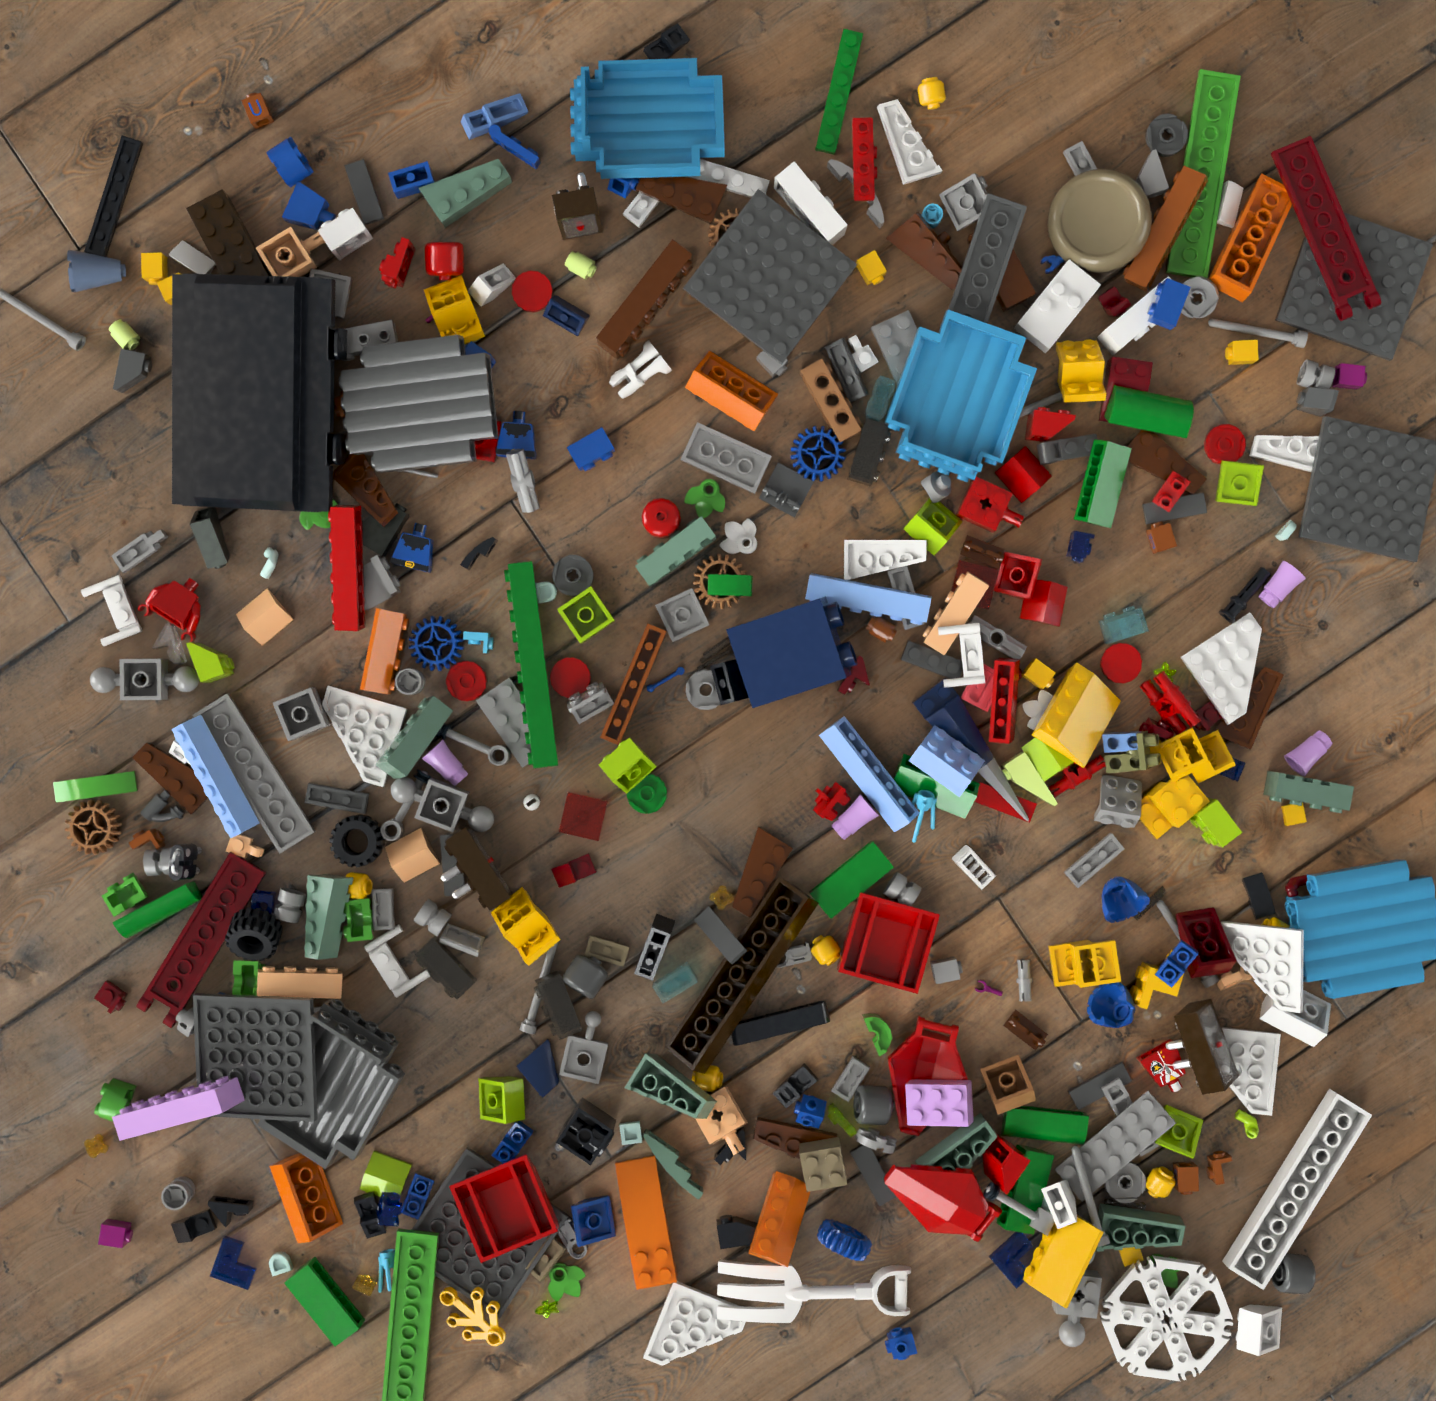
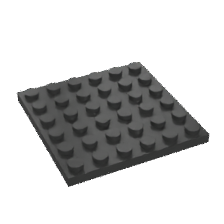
[683,189,857,365]
[1275,213,1433,361]
[1298,416,1436,563]
[193,993,318,1122]
[411,1147,569,1319]

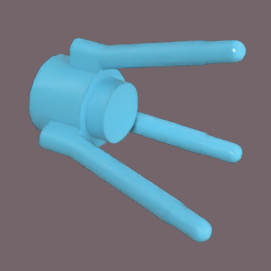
[912,790,937,843]
[378,1249,395,1293]

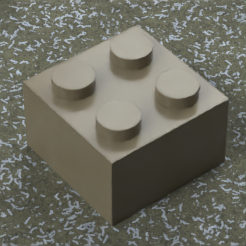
[799,1137,847,1192]

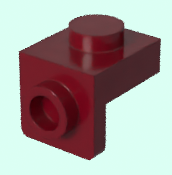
[1098,286,1131,317]
[1139,717,1174,740]

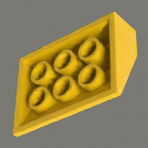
[1031,663,1121,768]
[1023,1215,1104,1309]

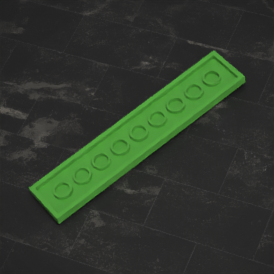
[1166,69,1241,278]
[382,1229,439,1401]

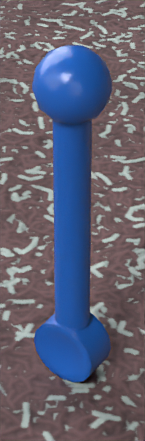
[647,667,685,692]

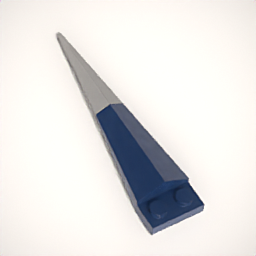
[912,678,1029,821]

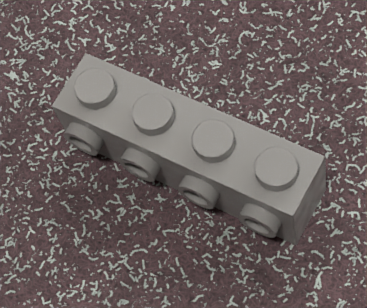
[332,320,398,361]

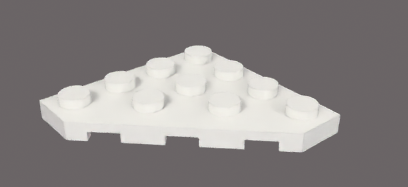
[1181,612,1262,725]
[322,686,407,787]
[1221,921,1304,1013]
[1221,1027,1281,1116]
[643,1281,746,1366]

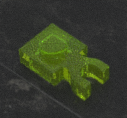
[827,1103,857,1137]

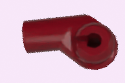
[1285,874,1309,897]

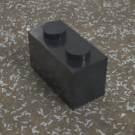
[710,659,749,705]

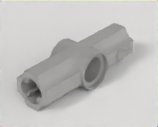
[506,449,540,513]
[968,615,1027,659]

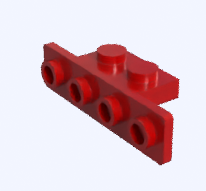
[852,117,877,201]

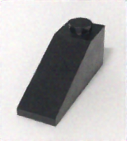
[634,914,675,981]
[716,1215,758,1249]

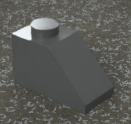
[113,349,152,393]
[1296,387,1339,417]

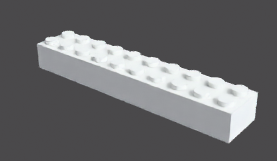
[1222,1088,1372,1290]

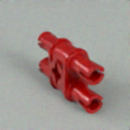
[1139,671,1201,735]
[1048,747,1106,798]

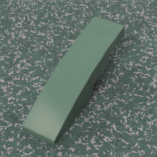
[643,1129,703,1200]

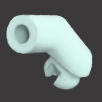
[260,547,279,579]

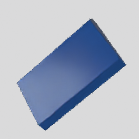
[571,1195,616,1247]

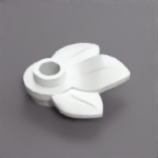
[720,518,757,554]
[1022,690,1053,730]

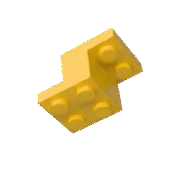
[423,275,485,344]
[1056,339,1106,403]
[1155,728,1236,783]
[1139,775,1210,839]
[490,887,561,966]
[1048,940,1121,988]
[1130,949,1184,1009]

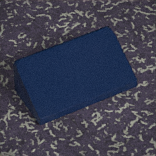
[543,295,590,336]

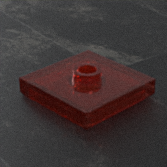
[951,560,999,610]
[559,792,608,841]

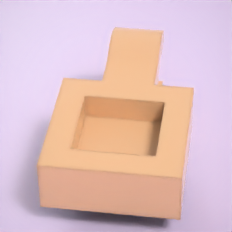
[226,834,265,858]
[1217,967,1253,991]

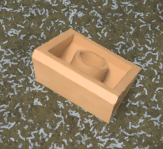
[236,588,294,646]
[385,827,440,883]

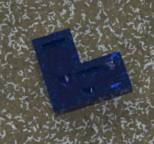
[988,1232,1033,1289]
[210,1236,257,1290]

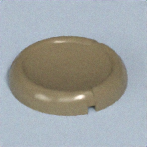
[1048,169,1152,273]

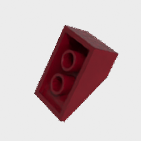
[1098,356,1153,422]
[1176,907,1237,978]

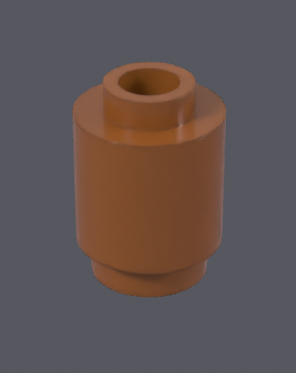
[865,616,897,643]

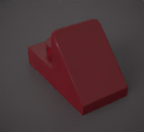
[837,655,870,695]
[551,853,597,888]

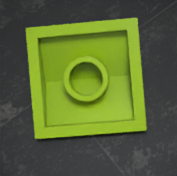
[1021,737,1075,782]
[1155,1105,1203,1159]
[359,1150,412,1204]

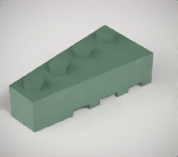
[419,159,512,228]
[635,516,716,587]
[375,696,453,779]
[1263,771,1354,813]
[304,874,353,960]
[624,1053,717,1119]
[915,1113,997,1171]
[1096,1203,1186,1252]

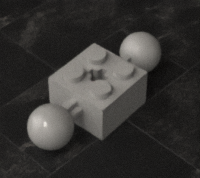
[90,659,199,700]
[391,777,494,832]
[1052,1252,1102,1347]

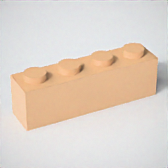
[922,571,989,655]
[256,966,343,999]

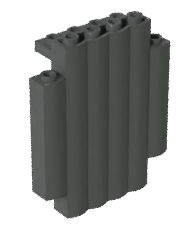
[339,335,499,473]
[257,999,405,1169]

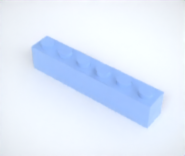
[805,573,932,625]
[172,715,260,838]
[819,716,919,832]

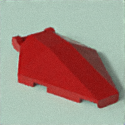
[888,1016,968,1136]
[884,1164,1002,1242]

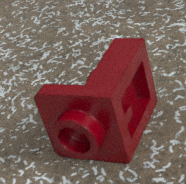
[1194,700,1222,731]
[94,980,128,1014]

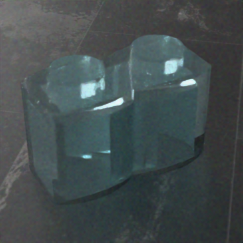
[864,376,895,423]

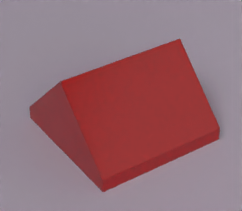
[995,446,1052,503]
[993,552,1042,600]
[1019,580,1068,627]

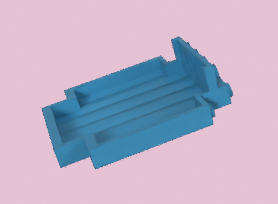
[570,58,725,179]
[885,310,1037,482]
[1285,859,1436,999]

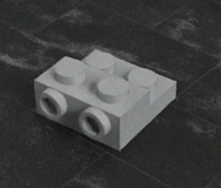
[939,173,988,231]

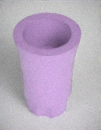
[1258,561,1306,608]
[1284,730,1333,776]
[422,740,468,786]
[832,794,879,840]

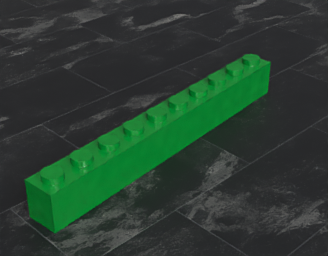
[504,561,558,769]

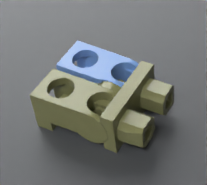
[1102,731,1161,774]

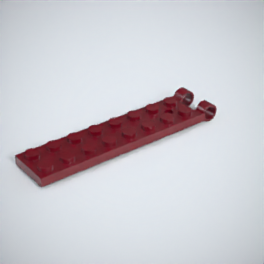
[1271,136,1381,321]
[136,852,267,1028]

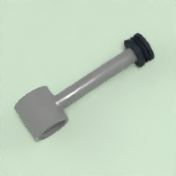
[436,723,511,766]
[381,769,432,841]
[984,1182,1055,1236]

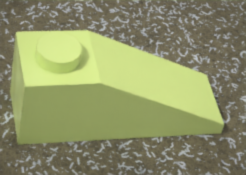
[1001,752,1058,806]

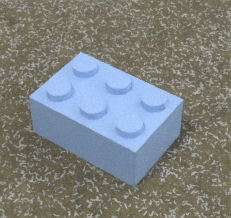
[909,725,985,797]

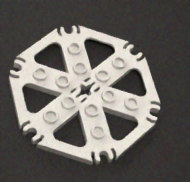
[1100,1255,1233,1381]

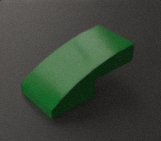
[708,574,753,596]

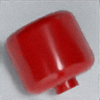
[424,242,464,280]
[642,498,681,539]

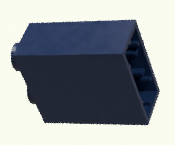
[726,596,858,708]

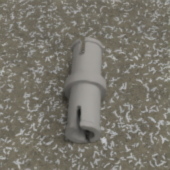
[1016,959,1033,1002]

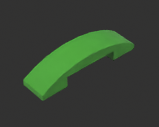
[53,771,138,802]

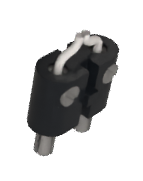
[169,843,202,881]

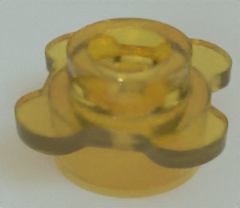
[710,885,734,910]
[84,1134,108,1158]

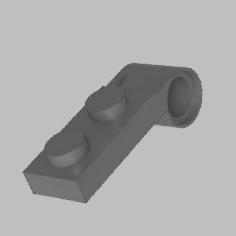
[1037,434,1098,465]

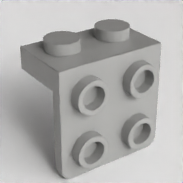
[363,555,401,610]
[567,682,614,724]
[1094,775,1142,828]

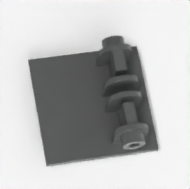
[759,463,814,518]

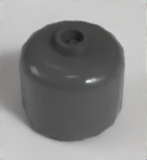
[562,955,608,999]
[853,1085,894,1125]
[1271,1253,1316,1295]

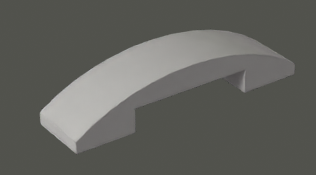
[827,159,884,229]
[1101,1077,1159,1157]

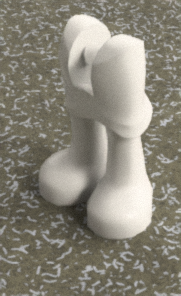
[609,340,672,399]

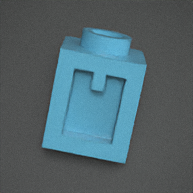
[463,631,494,653]

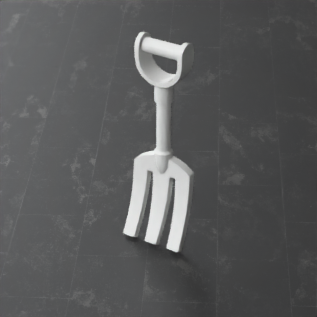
[717,1260,911,1323]

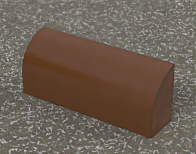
[967,233,1036,312]

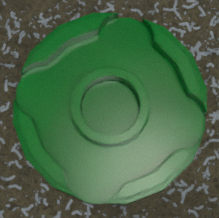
[627,773,667,814]

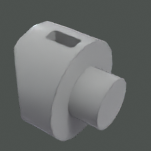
[921,472,951,503]
[176,1008,195,1037]

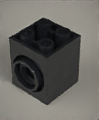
[556,1097,616,1166]

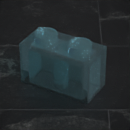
[1098,606,1149,644]
[652,961,698,1003]

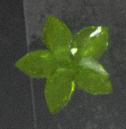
[1153,662,1177,682]
[535,1301,559,1319]

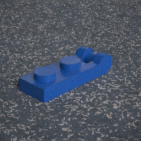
[489,125,541,169]

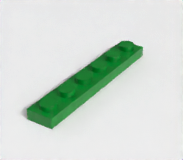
[815,29,863,155]

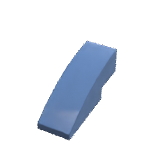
[461,93,529,140]

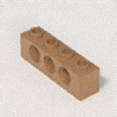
[800,359,862,442]

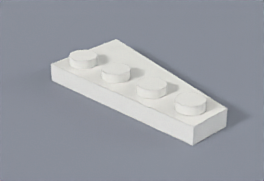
[877,99,942,185]
[1249,435,1319,472]
[844,540,927,580]

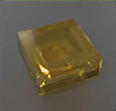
[352,1274,377,1296]

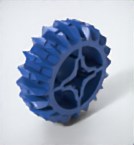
[790,426,846,482]
[409,616,464,671]
[817,1219,872,1261]

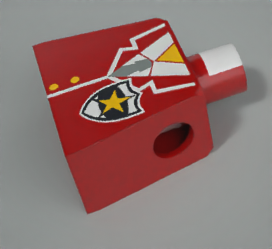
[1136,1039,1186,1092]

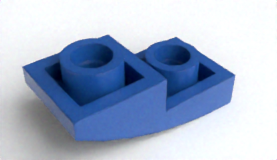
[1155,939,1199,988]
[491,1121,534,1164]
[400,1173,434,1220]

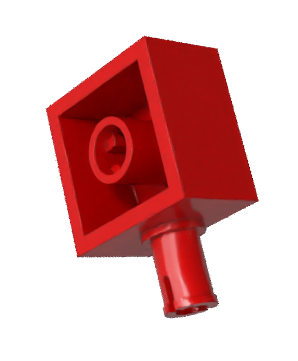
[956,476,1024,533]

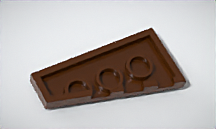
[636,177,727,224]
[886,212,962,290]
[1126,429,1207,495]
[333,454,398,527]
[1213,667,1284,750]
[132,743,208,814]
[732,827,793,918]
[753,1117,838,1160]

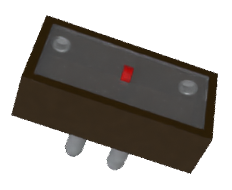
[552,173,603,240]
[441,825,512,911]
[1166,999,1239,1095]

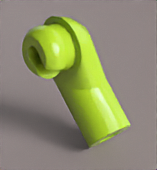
[1235,1109,1259,1139]

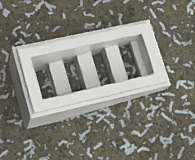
[952,845,996,890]

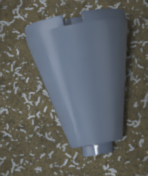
[67,250,126,292]

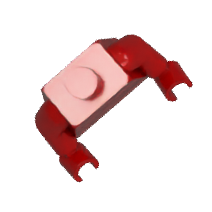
[138,578,201,642]

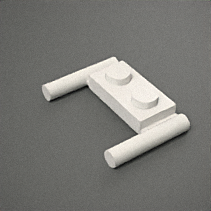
[81,575,142,646]
[938,623,985,688]
[364,924,431,998]

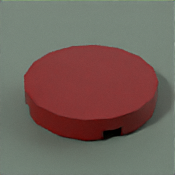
[512,270,553,313]
[1204,424,1246,465]
[1100,643,1142,684]
[550,657,591,698]
[446,661,487,701]

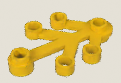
[439,1287,506,1346]

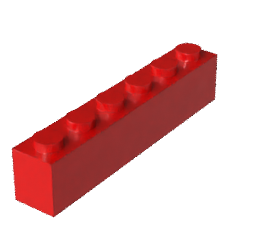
[328,505,365,631]

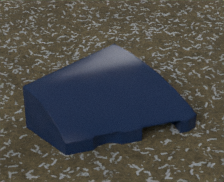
[516,1039,559,1098]

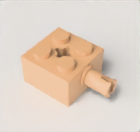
[256,227,326,277]
[696,1087,748,1155]

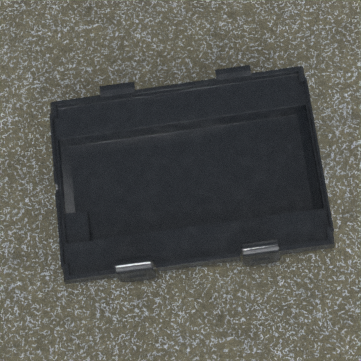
[172,273,348,512]

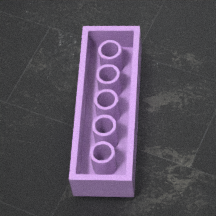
[112,1076,245,1141]

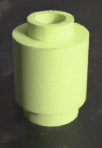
[565,251,597,279]
[109,319,140,350]

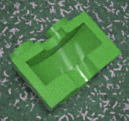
[102,873,149,917]
[343,898,374,942]
[232,960,266,996]
[862,1013,892,1057]
[94,1078,136,1122]

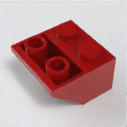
[1025,407,1076,442]
[982,1134,1031,1195]

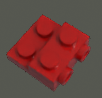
[379,237,416,289]

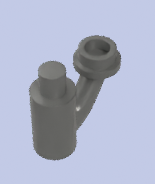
[140,790,185,822]

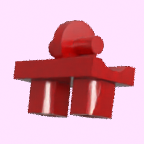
[1152,470,1191,512]
[813,782,850,821]

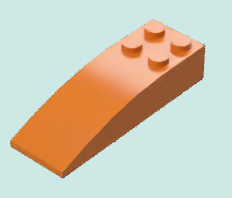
[1209,173,1292,303]
[615,1155,677,1290]

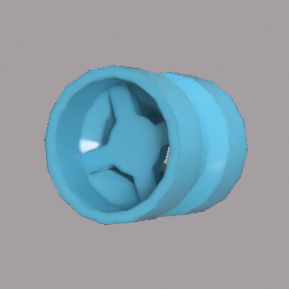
[921,203,943,228]

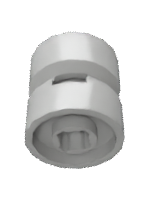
[1297,359,1335,389]
[395,668,426,695]
[143,848,172,876]
[883,872,922,906]
[273,888,307,923]
[413,899,452,937]
[161,1176,196,1210]

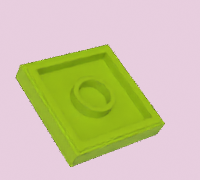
[1215,460,1264,506]

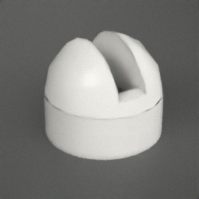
[523,794,540,811]

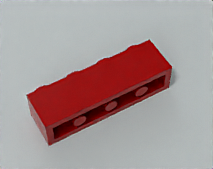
[989,657,1020,744]

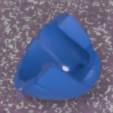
[1102,877,1150,923]
[1087,982,1136,1028]

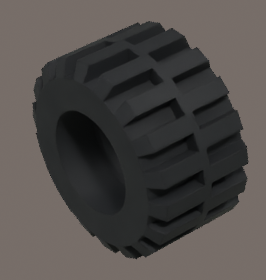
[329,815,385,868]
[225,908,283,961]

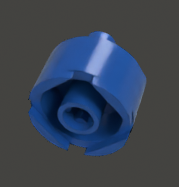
[266,137,314,188]

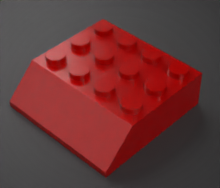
[837,892,940,994]
[449,1154,559,1263]

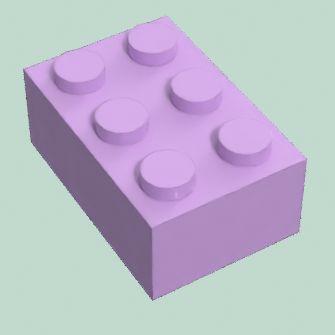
[905,1079,974,1127]

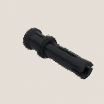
[1219,567,1271,623]

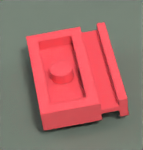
[961,664,994,712]

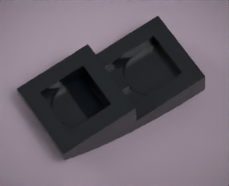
[643,23,690,59]
[460,537,498,571]
[1242,872,1276,920]
[773,1063,818,1108]
[354,1191,387,1239]

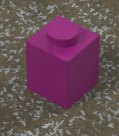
[1332,363,1367,390]
[98,1219,133,1248]

